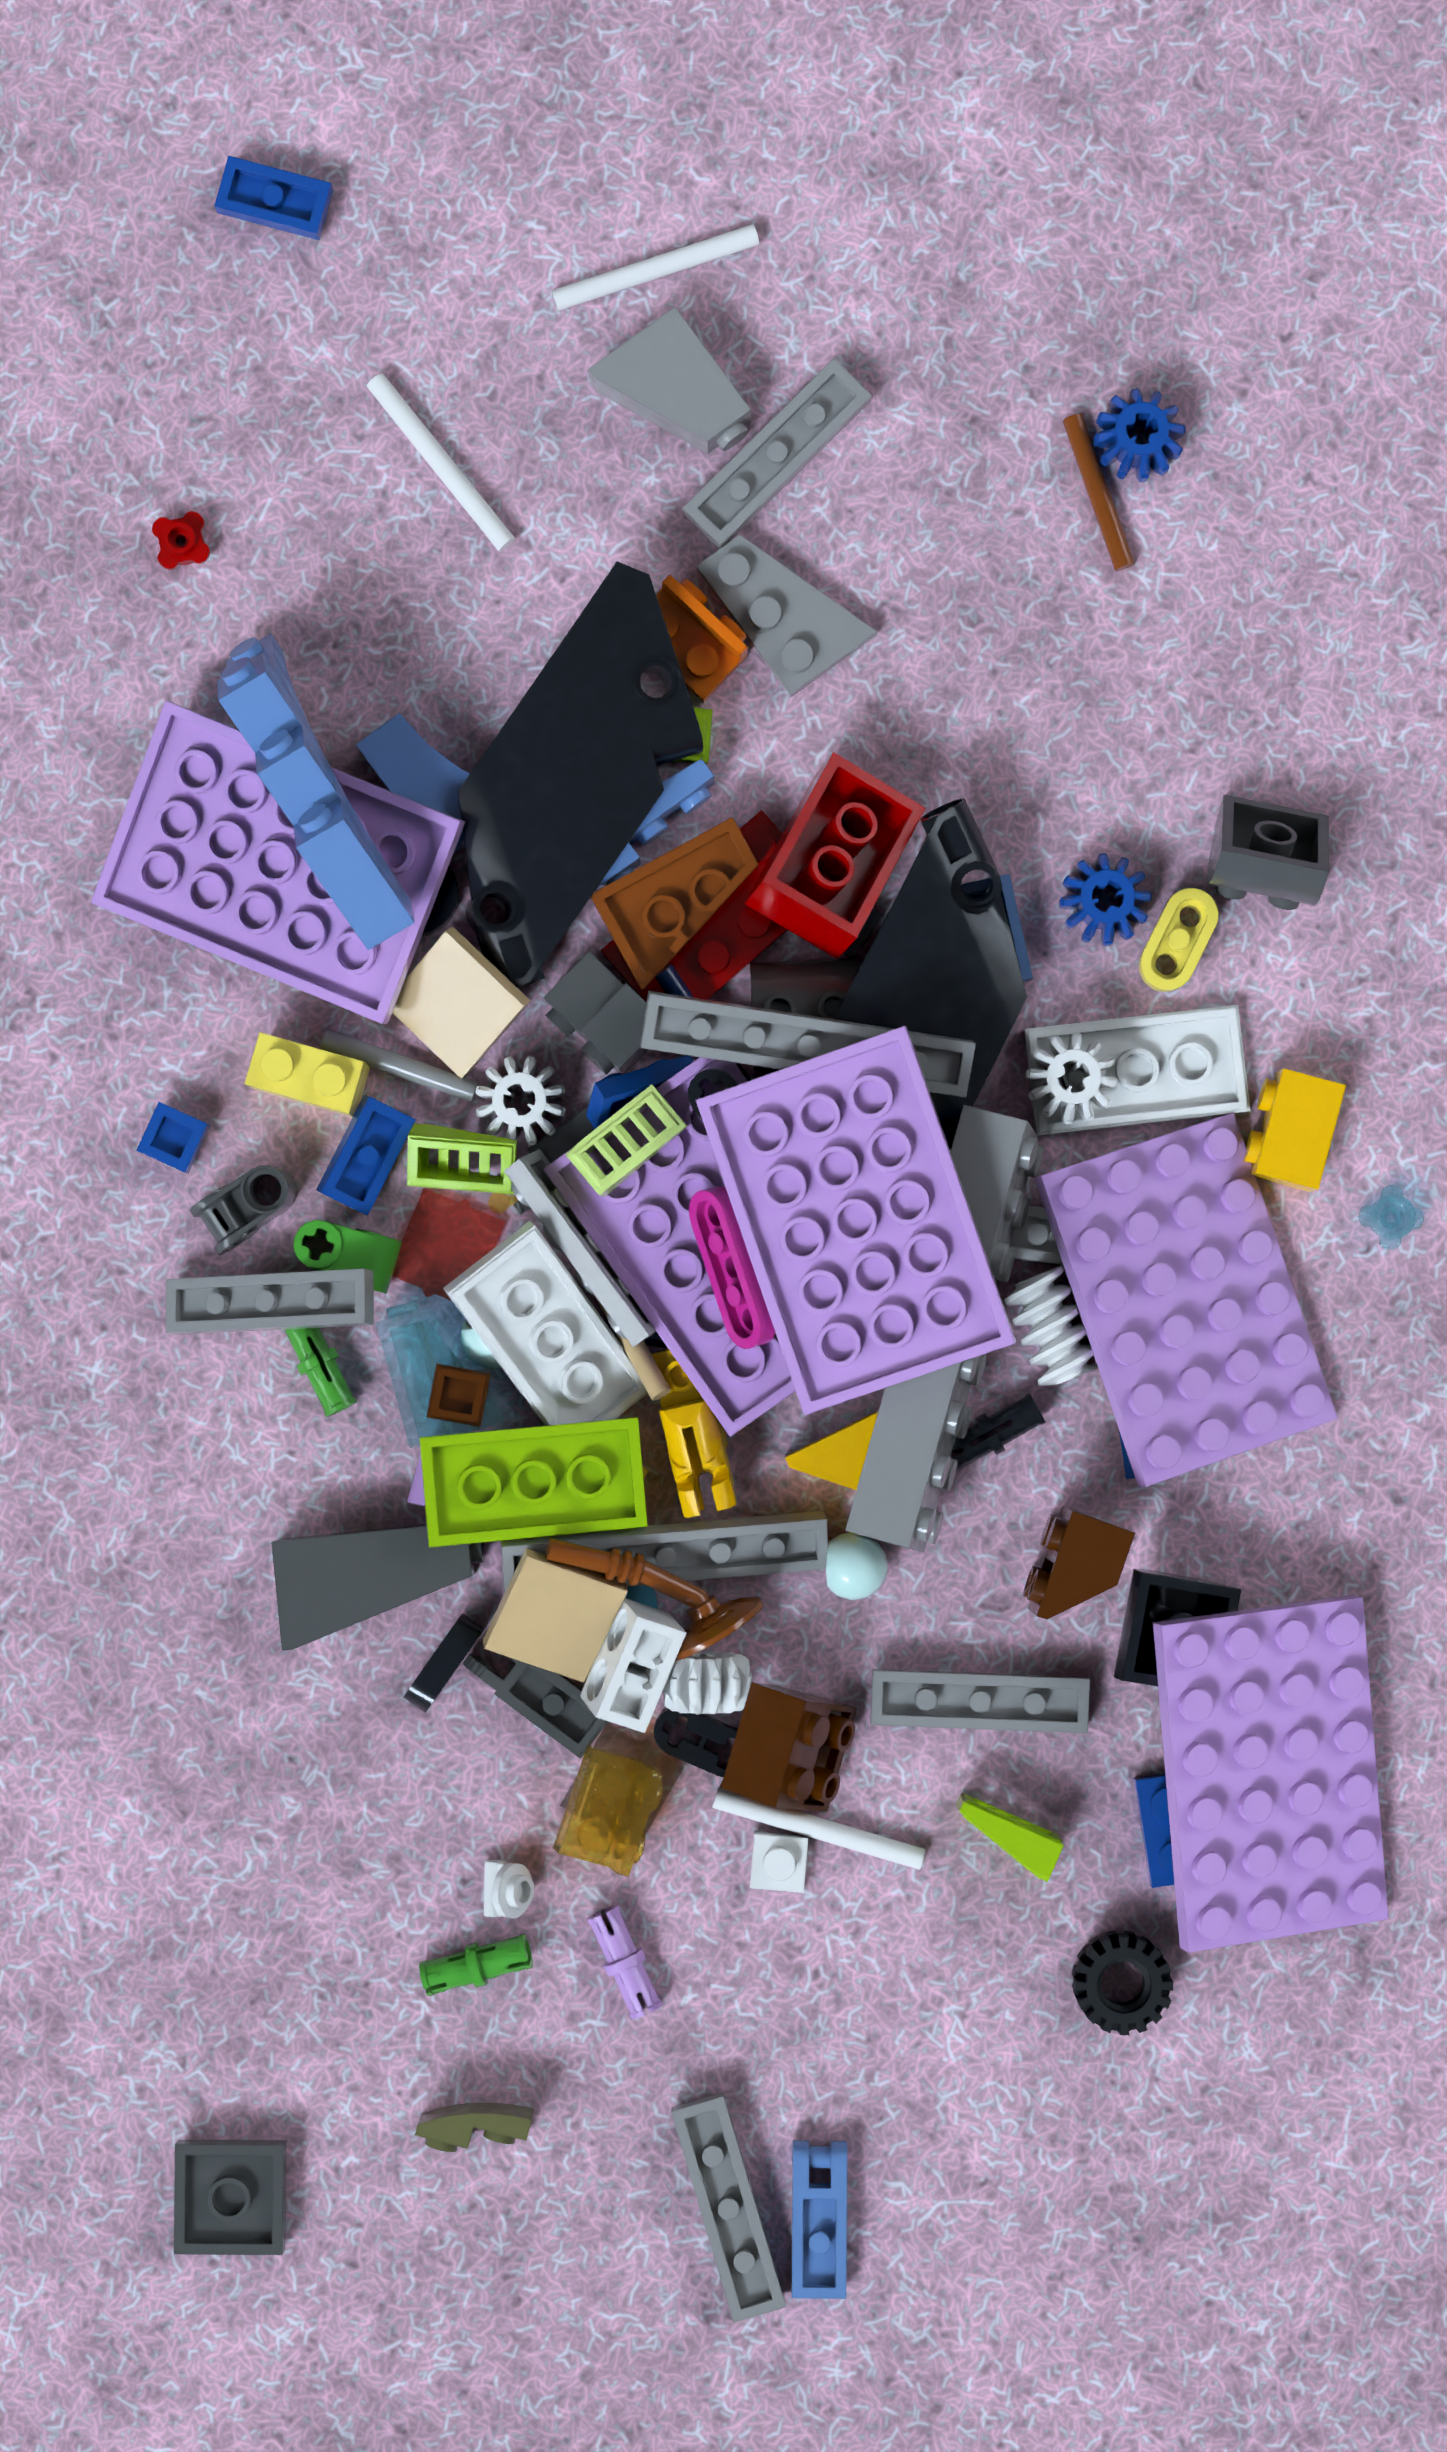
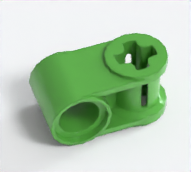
[293,1220,402,1294]

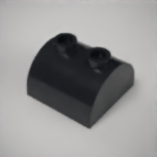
[1113,1569,1241,1687]

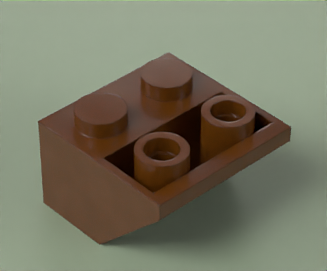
[1023,1506,1135,1619]
[721,1682,857,1812]

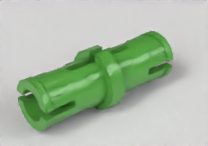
[284,1328,357,1417]
[419,1934,533,1996]

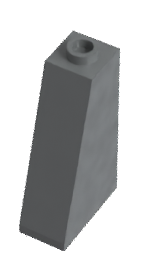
[271,1524,484,1651]

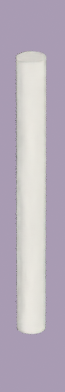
[551,224,760,311]
[367,373,516,552]
[712,1787,925,1870]

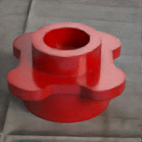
[152,511,210,570]

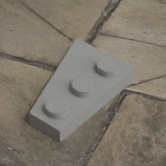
[697,534,877,697]

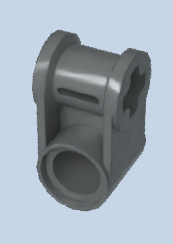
[190,1166,297,1256]

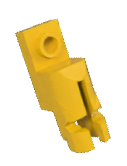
[651,1349,737,1518]

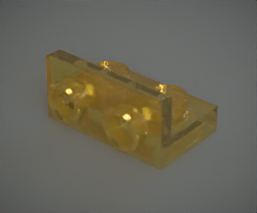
[553,1745,663,1877]

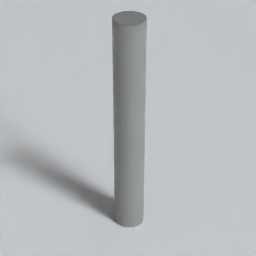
[320,1029,479,1102]

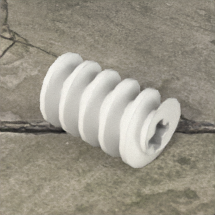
[1004,1265,1098,1386]

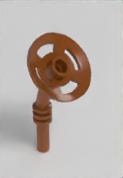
[545,1538,764,1661]

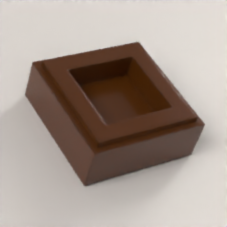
[427,1363,491,1427]

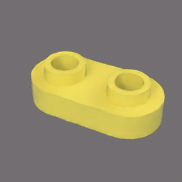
[1139,888,1218,992]

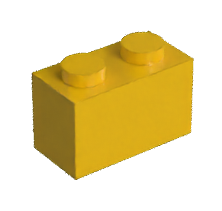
[1243,1068,1346,1192]

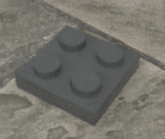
[174,2140,287,2255]

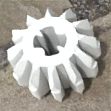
[1025,1032,1118,1125]
[475,1056,566,1146]
[662,1651,752,1715]

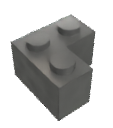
[544,951,649,1075]

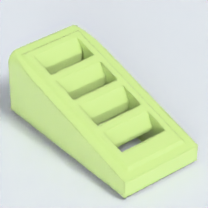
[565,1084,688,1197]

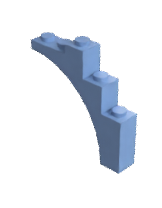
[217,633,415,950]
[356,713,715,892]

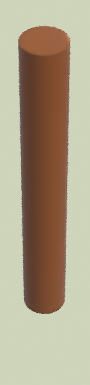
[1062,413,1135,571]

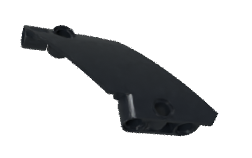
[457,561,703,987]
[833,798,1027,1150]

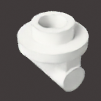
[483,1860,534,1918]

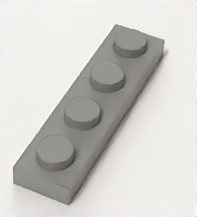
[682,358,872,549]
[504,1149,656,1347]
[166,1268,374,1335]
[870,1669,1090,1733]
[671,2092,786,2323]

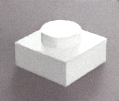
[750,1831,808,1893]

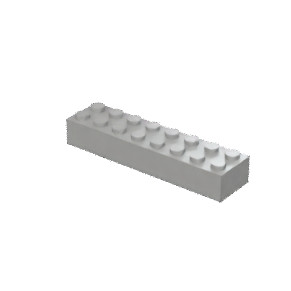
[845,1105,1044,1553]

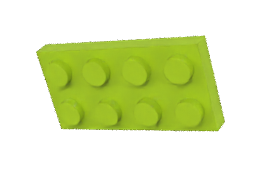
[419,1417,648,1547]

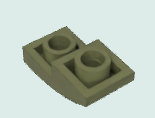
[415,2102,534,2152]

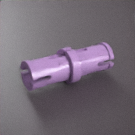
[587,1904,663,2019]

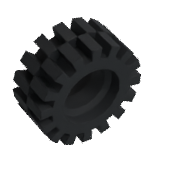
[1072,1930,1173,2035]

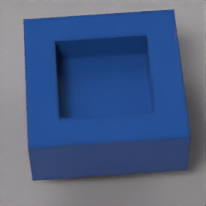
[136,1102,211,1174]

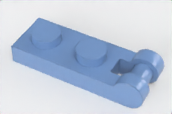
[791,2140,847,2299]

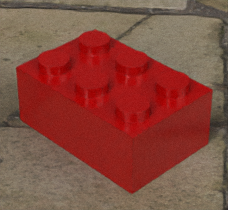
[744,752,926,959]

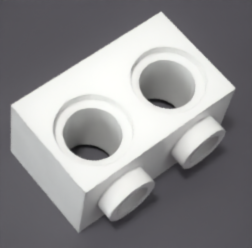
[580,1598,686,1733]

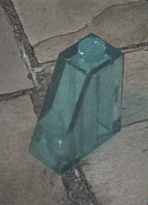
[376,1301,518,1448]

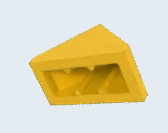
[784,1410,879,1490]

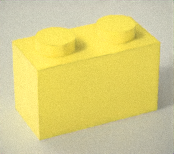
[244,1032,370,1117]

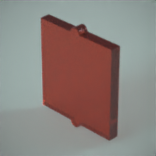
[392,1188,506,1301]

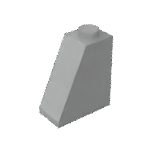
[588,307,751,454]

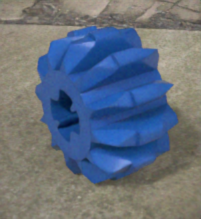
[1093,388,1186,483]
[1059,853,1152,946]

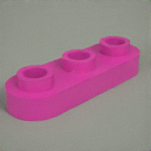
[689,1186,776,1349]

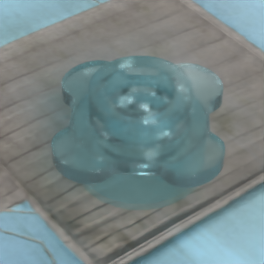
[1358,1185,1424,1250]

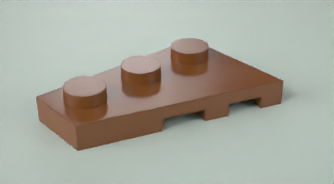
[590,817,759,991]

